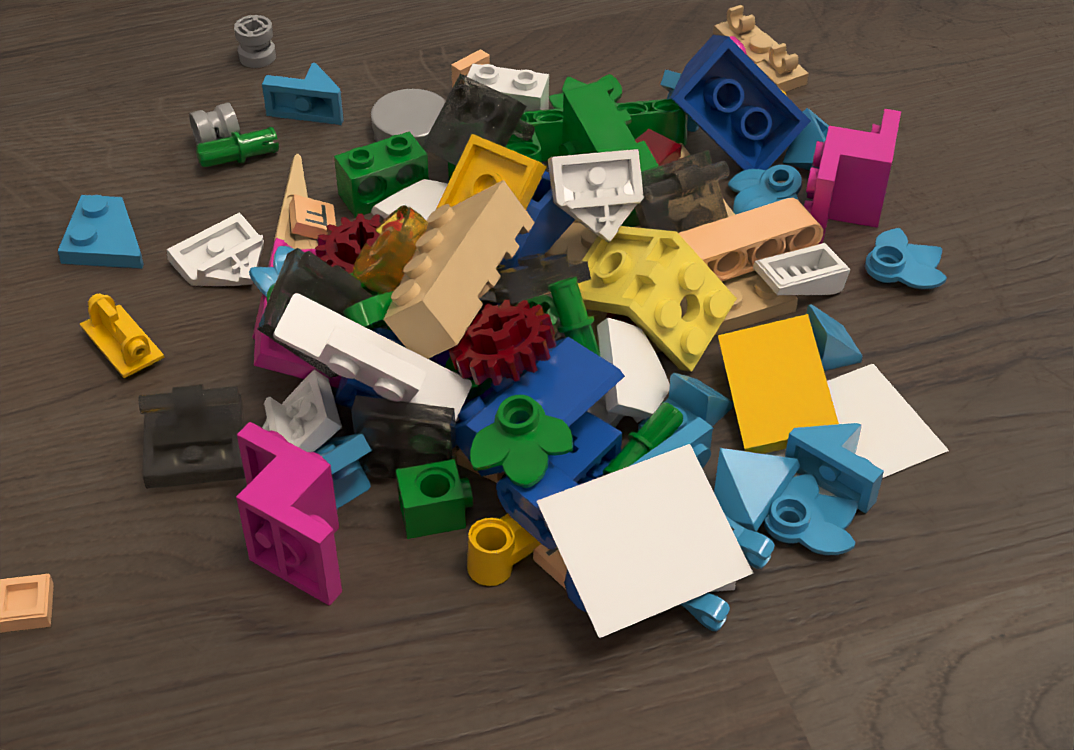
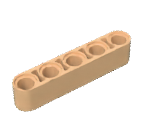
[679,198,823,281]

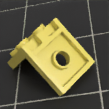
[571,226,737,372]

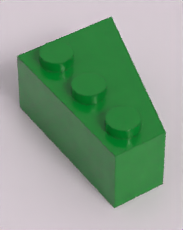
[559,78,669,227]

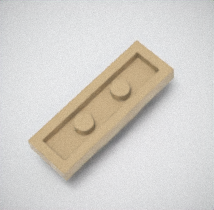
[713,5,809,92]

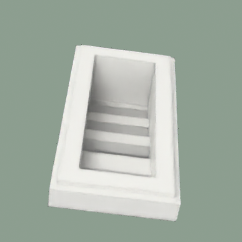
[753,243,850,295]

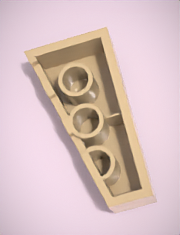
[383,180,535,359]

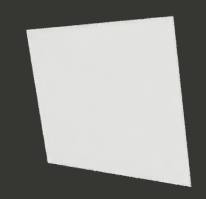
[766,364,949,497]
[536,444,753,638]

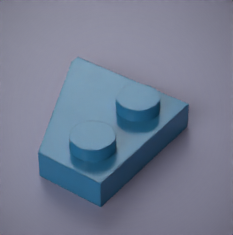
[58,195,144,269]

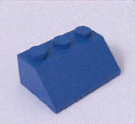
[670,35,811,171]
[446,337,625,477]

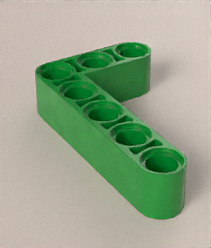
[493,99,688,163]

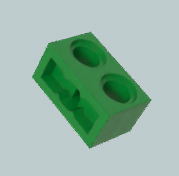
[334,131,429,218]

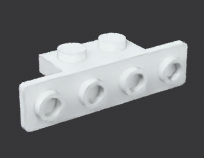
[273,294,472,425]

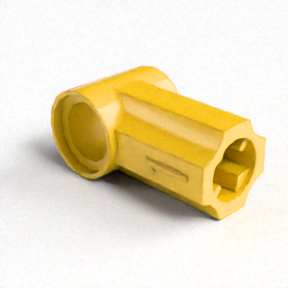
[467,514,541,586]

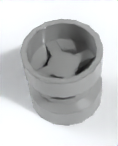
[234,15,276,68]
[189,102,241,145]

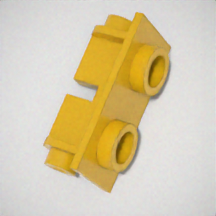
[80,294,165,378]

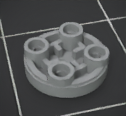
[371,89,451,153]

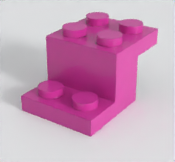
[804,109,901,244]
[236,422,342,606]

